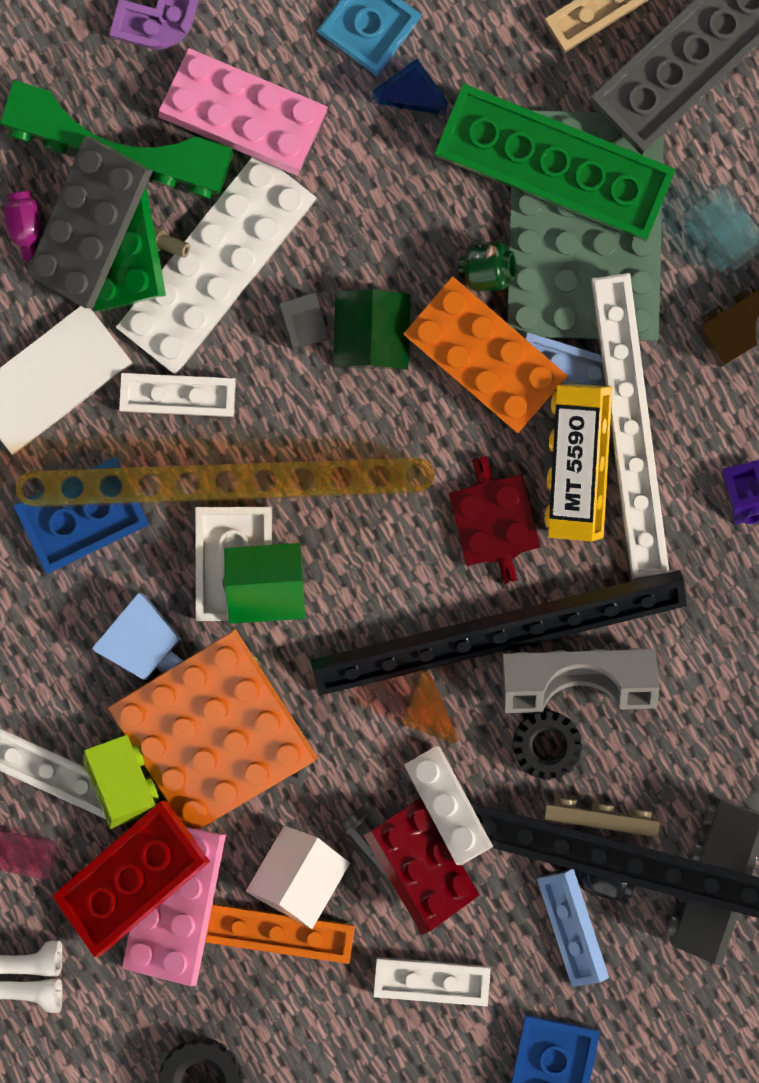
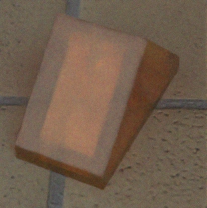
[402,670,459,744]

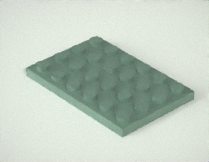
[507,111,664,342]

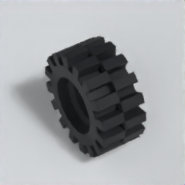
[513,710,583,780]

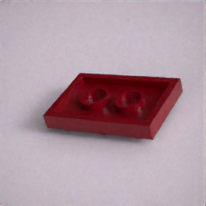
[363,798,480,935]

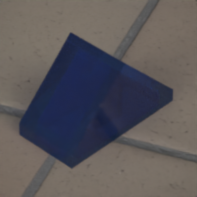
[372,59,448,116]

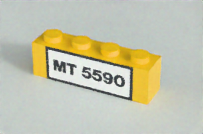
[545,383,613,542]

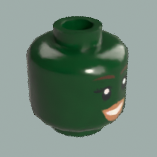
[458,241,516,292]

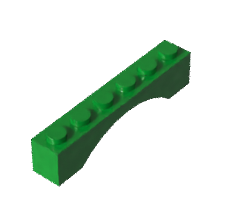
[0,80,234,200]

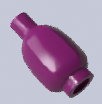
[4,191,42,261]

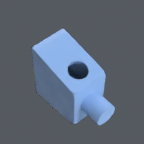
[92,593,183,680]

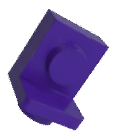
[722,460,759,524]

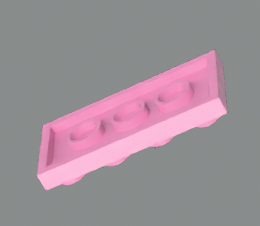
[158,48,328,176]
[122,826,226,986]

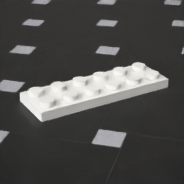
[116,157,317,375]

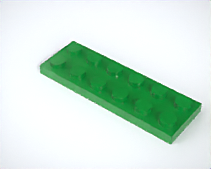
[434,83,676,241]

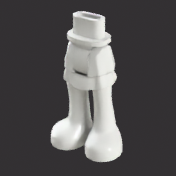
[0,941,62,1013]

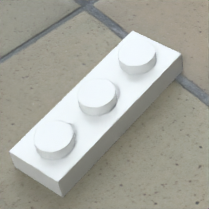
[119,373,236,417]
[404,746,493,865]
[374,957,491,1006]

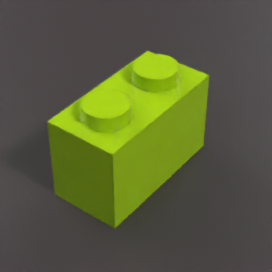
[83,735,158,829]

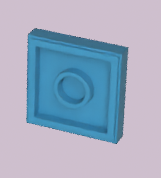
[317,0,422,77]

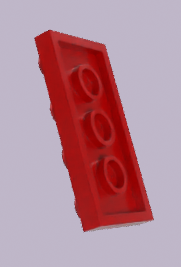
[52,801,210,957]

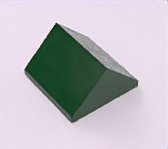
[333,289,411,370]

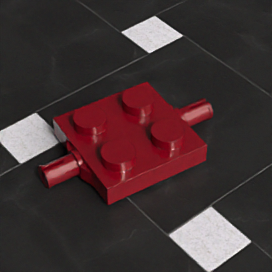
[449,456,541,584]

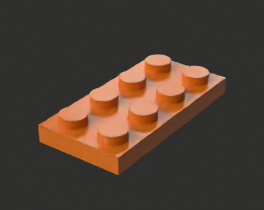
[403,276,568,433]

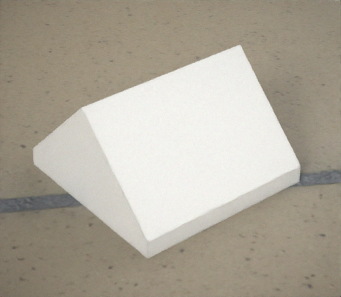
[246,825,350,930]

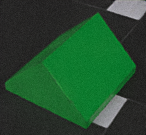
[224,543,306,624]

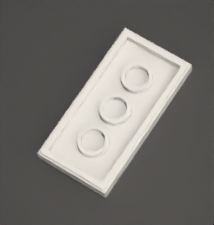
[0,306,133,455]

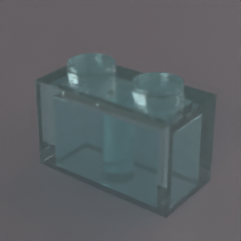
[683,184,759,275]

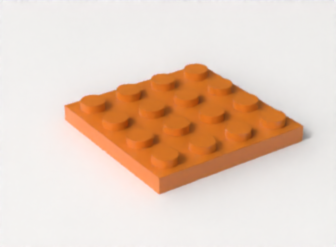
[108,629,318,829]

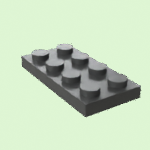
[26,136,153,308]

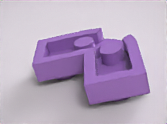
[109,0,199,50]

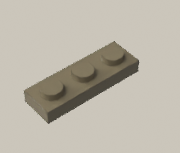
[542,797,660,837]

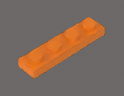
[205,903,355,964]

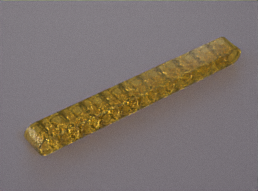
[16,458,435,508]

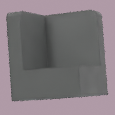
[279,292,329,350]

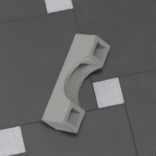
[502,648,660,713]

